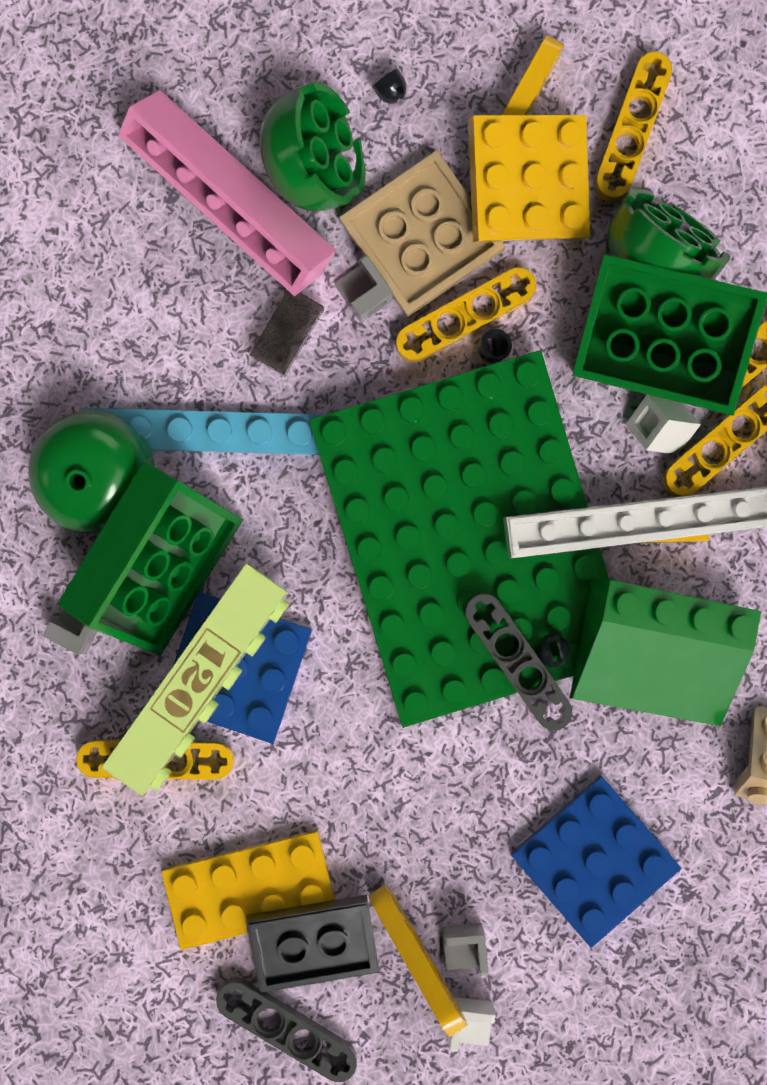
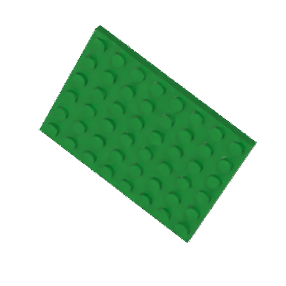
[309,350,609,728]

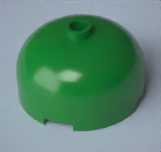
[260,82,366,212]
[608,188,730,280]
[28,410,155,534]

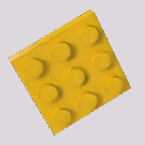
[468,115,590,242]

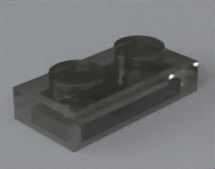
[249,290,325,377]

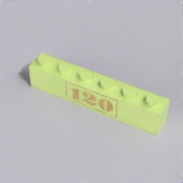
[102,563,290,796]

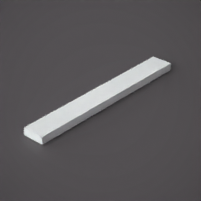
[503,487,767,559]

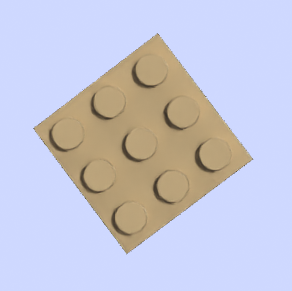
[339,150,505,318]

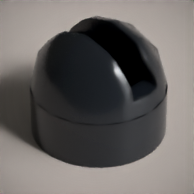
[372,68,407,104]
[478,329,512,363]
[536,634,570,667]

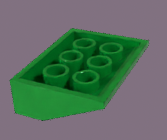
[572,254,767,416]
[57,461,243,656]
[569,578,762,726]

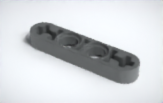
[464,593,572,730]
[216,977,357,1082]

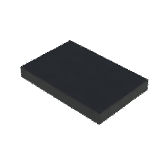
[246,895,380,993]

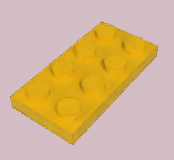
[161,829,336,950]

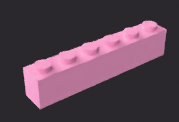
[118,90,337,296]

